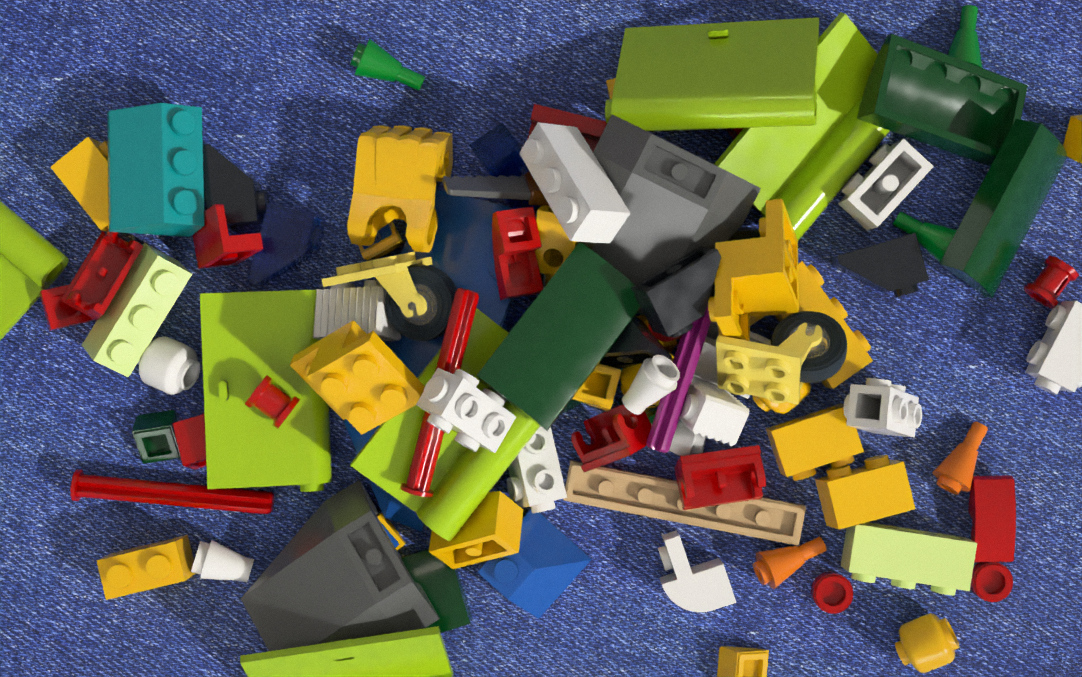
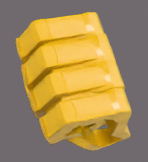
[347,125,453,253]

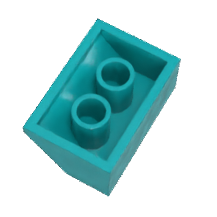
[107,103,205,237]

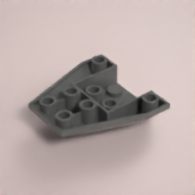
[581,115,761,316]
[241,480,440,651]

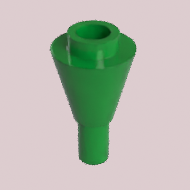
[947,5,983,68]
[350,39,425,91]
[893,211,957,262]

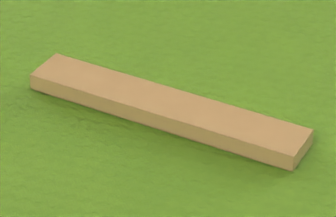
[563,460,806,546]

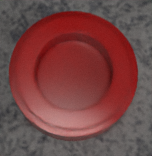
[970,562,1013,602]
[811,571,853,614]

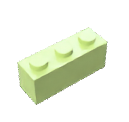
[82,243,192,377]
[841,522,977,595]

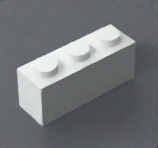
[519,122,630,244]

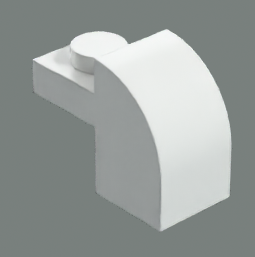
[658,530,736,612]

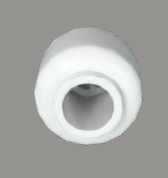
[138,336,200,395]

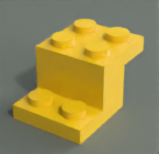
[708,199,799,341]
[290,320,425,435]

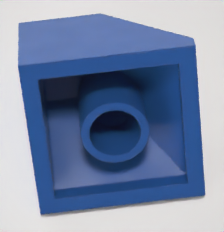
[477,508,592,619]

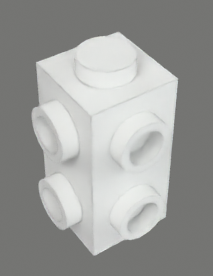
[1025,301,1082,395]
[416,368,516,453]
[844,378,922,438]
[507,426,567,514]

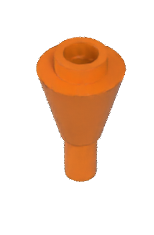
[932,422,988,495]
[752,537,827,589]

